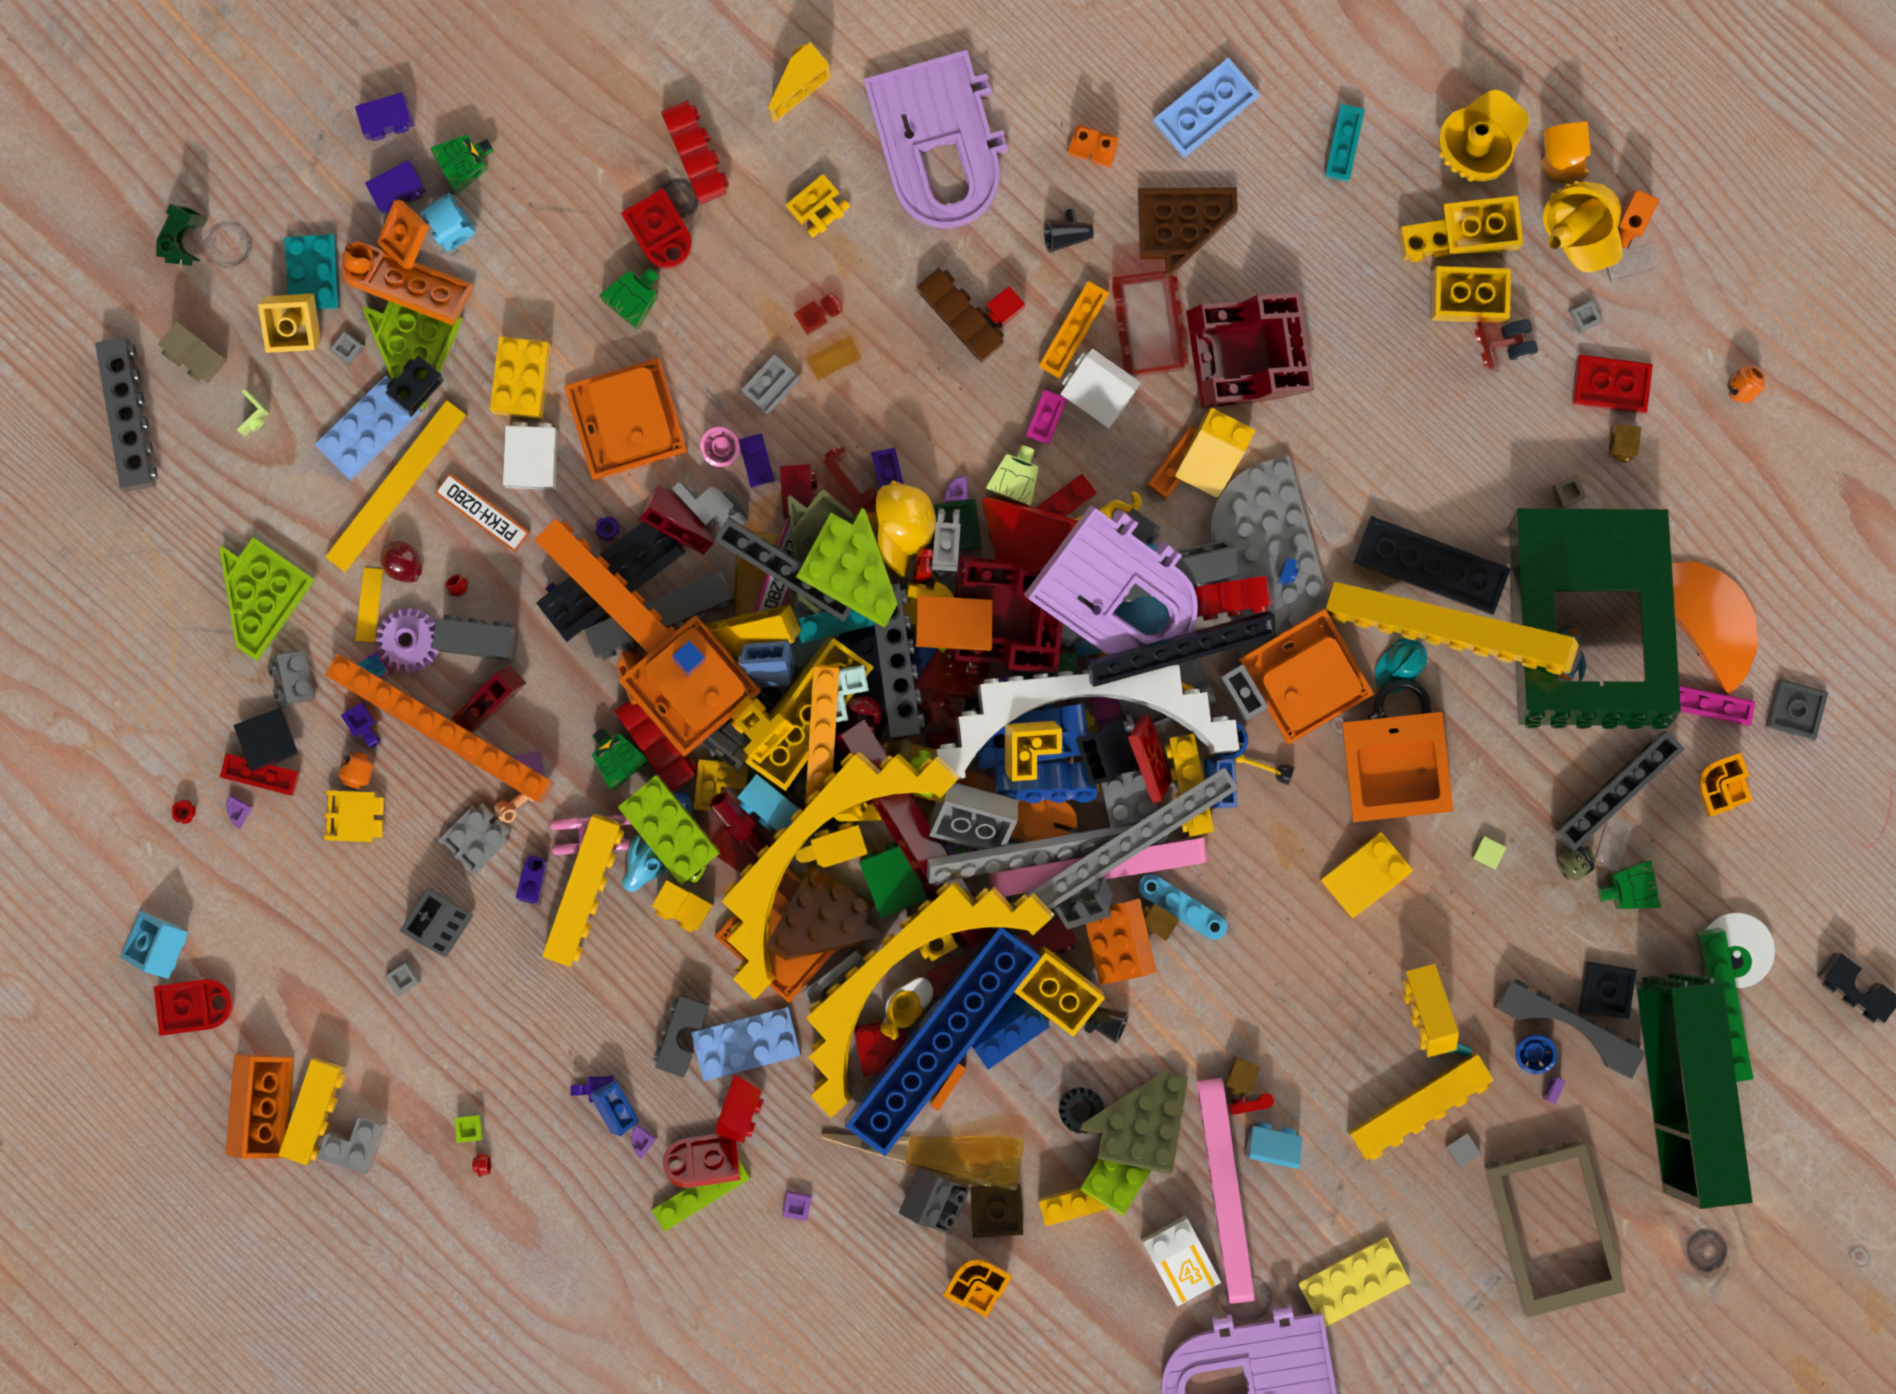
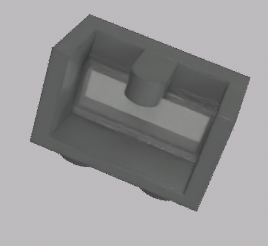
[1054,877,1114,930]

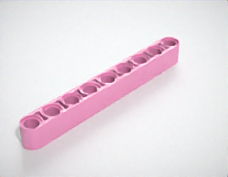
[987,836,1208,896]
[1197,1078,1254,1304]

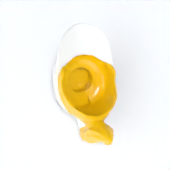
[880,977,933,1040]

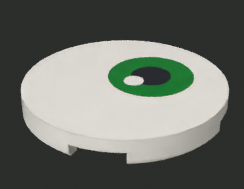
[1698,913,1775,988]

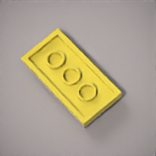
[1297,1236,1411,1327]

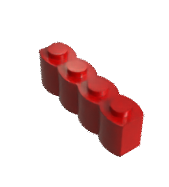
[661,100,730,205]
[1194,576,1273,621]
[614,700,698,792]

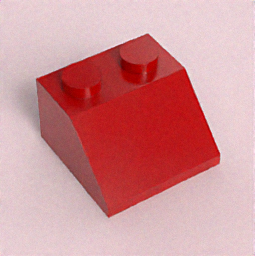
[716,1075,764,1143]

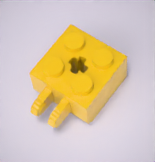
[796,822,868,868]

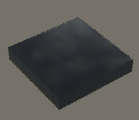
[233,708,299,772]
[1578,961,1637,1019]

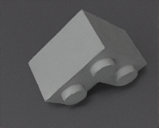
[317,1116,387,1174]

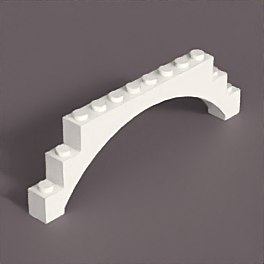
[934,665,1239,780]

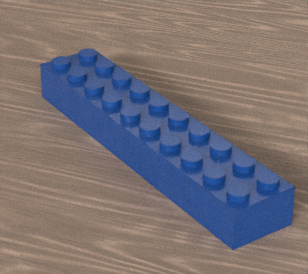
[844,927,1041,1156]

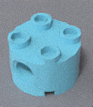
[419,193,477,252]

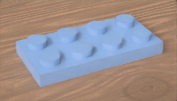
[1152,57,1260,159]
[315,376,422,481]
[691,1007,801,1081]

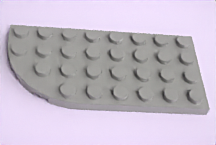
[1209,455,1336,657]

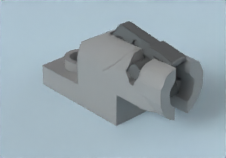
[672,482,748,528]

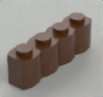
[916,268,1004,364]

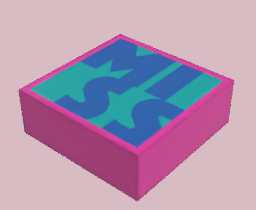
[356,651,391,678]

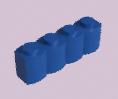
[995,762,1097,803]

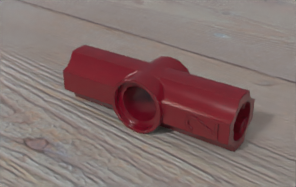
[709,791,771,860]

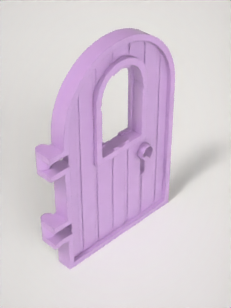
[863,50,1008,229]
[1024,505,1198,655]
[1161,1304,1337,1394]

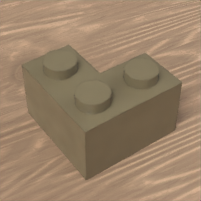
[158,321,227,383]

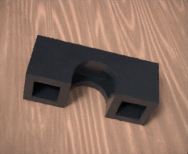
[1817,953,1896,1023]

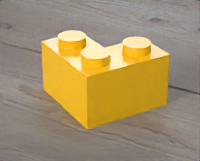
[1005,721,1062,781]
[651,880,714,933]

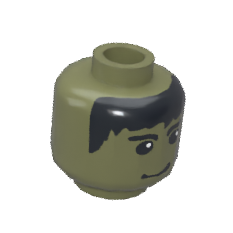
[1557,846,1596,881]

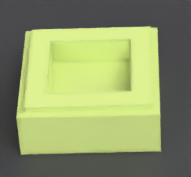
[1472,836,1507,870]

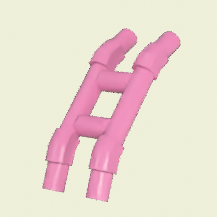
[550,815,642,855]

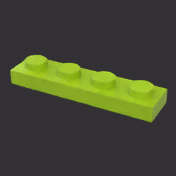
[651,1159,751,1232]

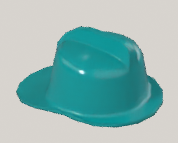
[1375,638,1427,693]

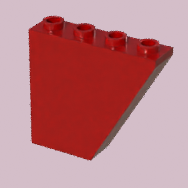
[982,497,1078,566]

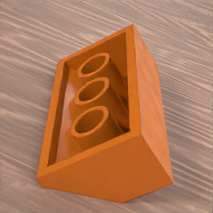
[225,1054,294,1159]

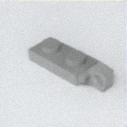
[802,948,862,1004]

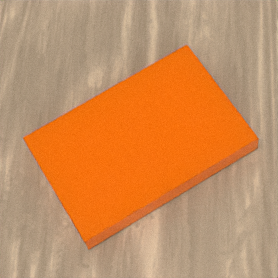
[915,596,992,651]

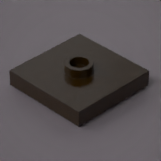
[970,1183,1023,1238]

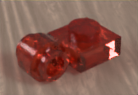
[794,293,843,336]

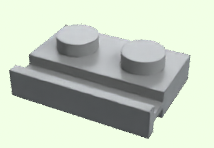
[741,354,801,416]

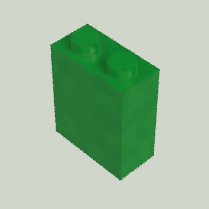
[859,842,928,918]

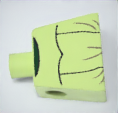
[986,445,1039,506]

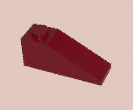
[639,485,715,555]
[452,665,527,733]

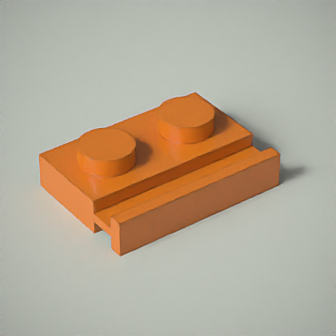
[930,1062,966,1111]

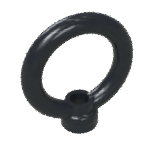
[1367,678,1432,734]

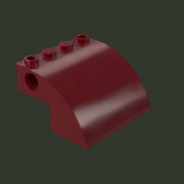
[1186,292,1315,408]
[948,556,1063,673]

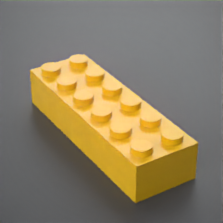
[740,636,873,791]

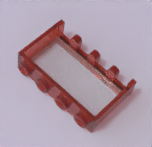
[1111,270,1189,377]

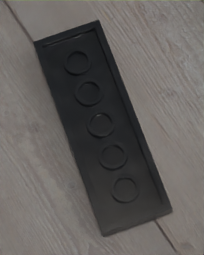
[1353,516,1511,616]

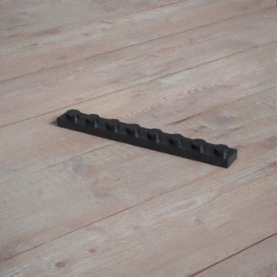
[1087,611,1276,687]

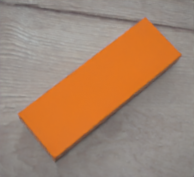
[1146,426,1196,500]

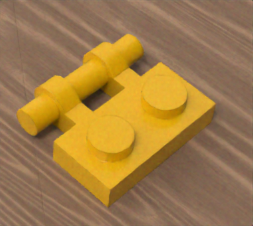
[785,174,850,238]

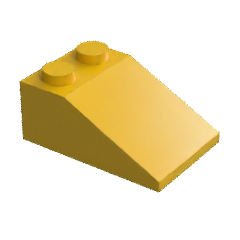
[768,42,831,123]
[1443,195,1524,254]
[1174,408,1255,499]
[1320,832,1414,919]

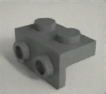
[268,650,316,707]

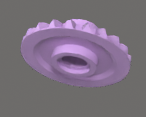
[375,608,439,673]

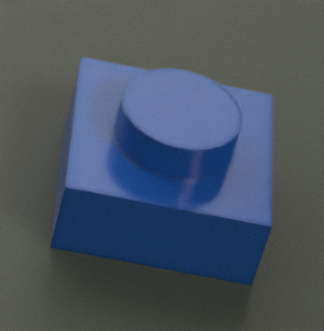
[1277,557,1299,586]

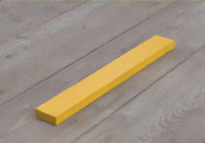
[325,400,467,573]

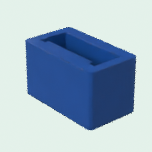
[672,640,705,677]

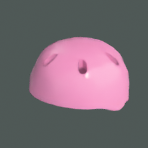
[700,427,740,467]

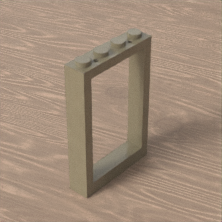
[1484,1139,1626,1318]

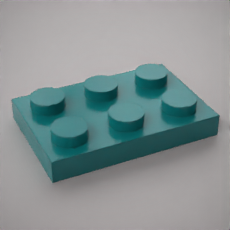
[284,234,340,310]

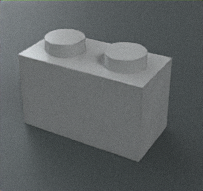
[1219,665,1269,721]

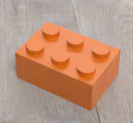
[1086,898,1157,985]

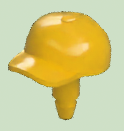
[1438,89,1529,182]
[1542,181,1623,272]
[866,481,937,577]

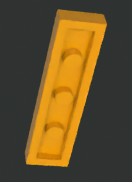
[1038,281,1109,379]

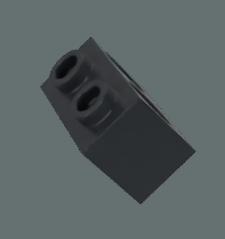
[385,355,444,417]

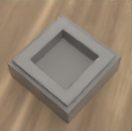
[1569,300,1603,334]
[329,331,365,366]
[385,961,421,996]
[1445,1133,1481,1168]

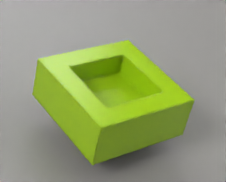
[454,1114,483,1143]

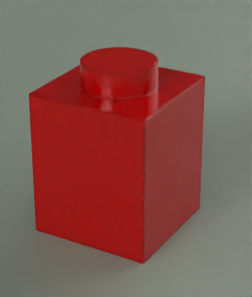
[986,286,1025,327]

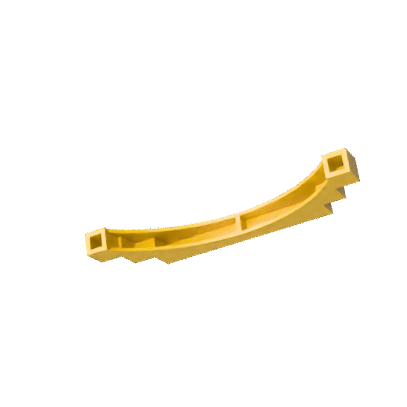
[721,751,961,1000]
[806,881,1054,1118]

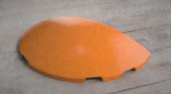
[1672,561,1758,696]

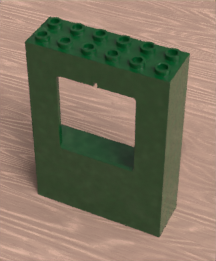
[1509,508,1681,729]
[1635,973,1753,1209]

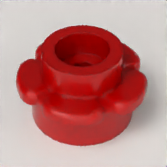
[445,574,469,597]
[172,799,196,824]
[472,1152,491,1178]

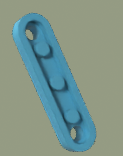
[1138,874,1227,940]

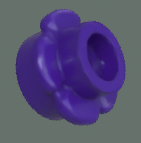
[595,516,620,541]

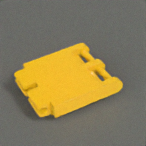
[323,790,385,842]

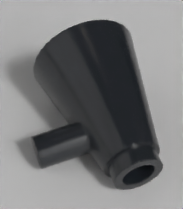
[1044,209,1094,253]
[1084,1007,1129,1044]

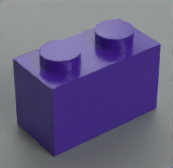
[355,92,415,141]
[365,160,427,214]

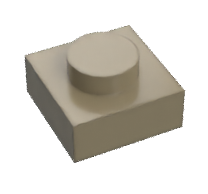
[1552,475,1587,508]

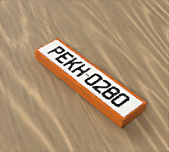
[435,473,530,552]

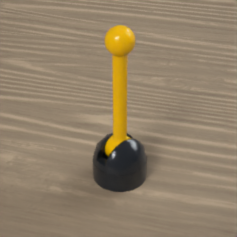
[1235,754,1295,786]

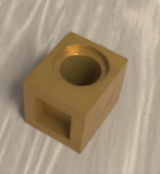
[1608,424,1642,463]
[1143,903,1180,941]
[1224,1056,1261,1097]

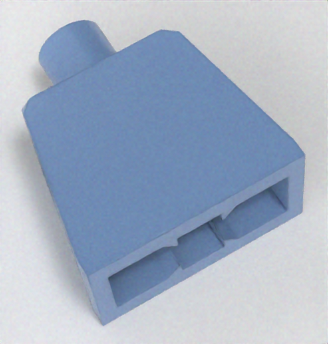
[739,641,795,692]

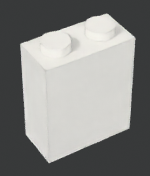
[1061,349,1141,428]
[503,422,558,490]

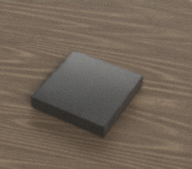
[1766,679,1828,741]

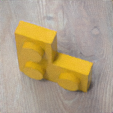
[694,759,749,811]

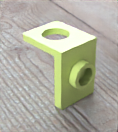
[237,389,270,437]

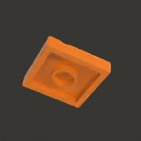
[377,199,429,269]

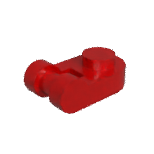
[913,549,933,585]
[1228,1093,1274,1115]

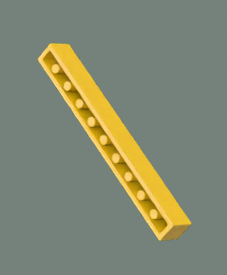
[1326,582,1579,675]

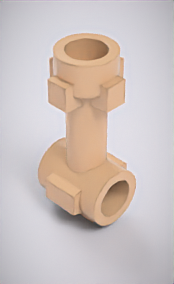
[494,793,534,823]

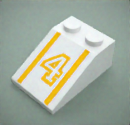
[1141,1215,1221,1306]

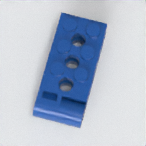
[976,704,1088,769]

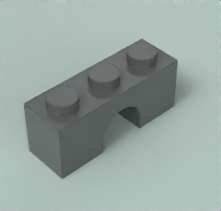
[653,995,710,1077]

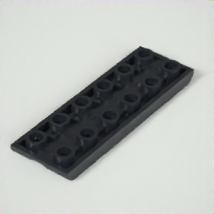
[536,522,686,642]

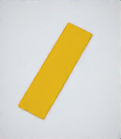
[355,567,383,643]

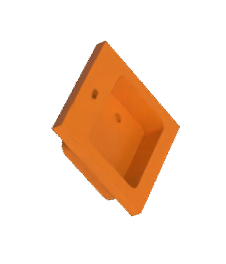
[564,357,688,481]
[1238,608,1374,745]
[618,615,761,757]
[1342,712,1454,822]
[715,867,837,1003]

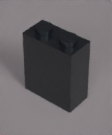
[1076,716,1136,786]

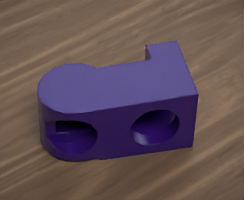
[516,855,548,905]

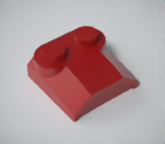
[854,1021,907,1077]

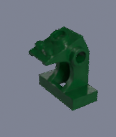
[156,204,208,266]

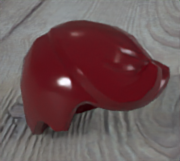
[380,541,423,583]
[846,696,883,733]

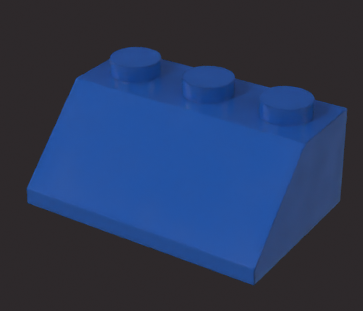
[972,992,1050,1070]

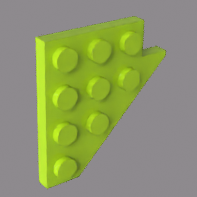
[362,301,463,410]
[796,508,898,627]
[219,537,316,662]

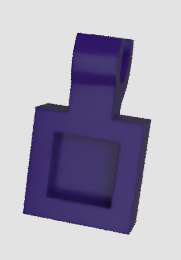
[341,702,381,748]
[570,1075,614,1102]

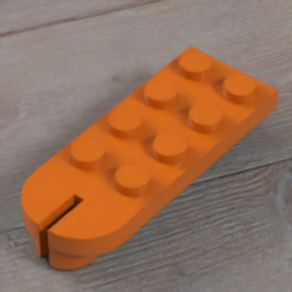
[341,242,474,326]
[955,769,1078,842]

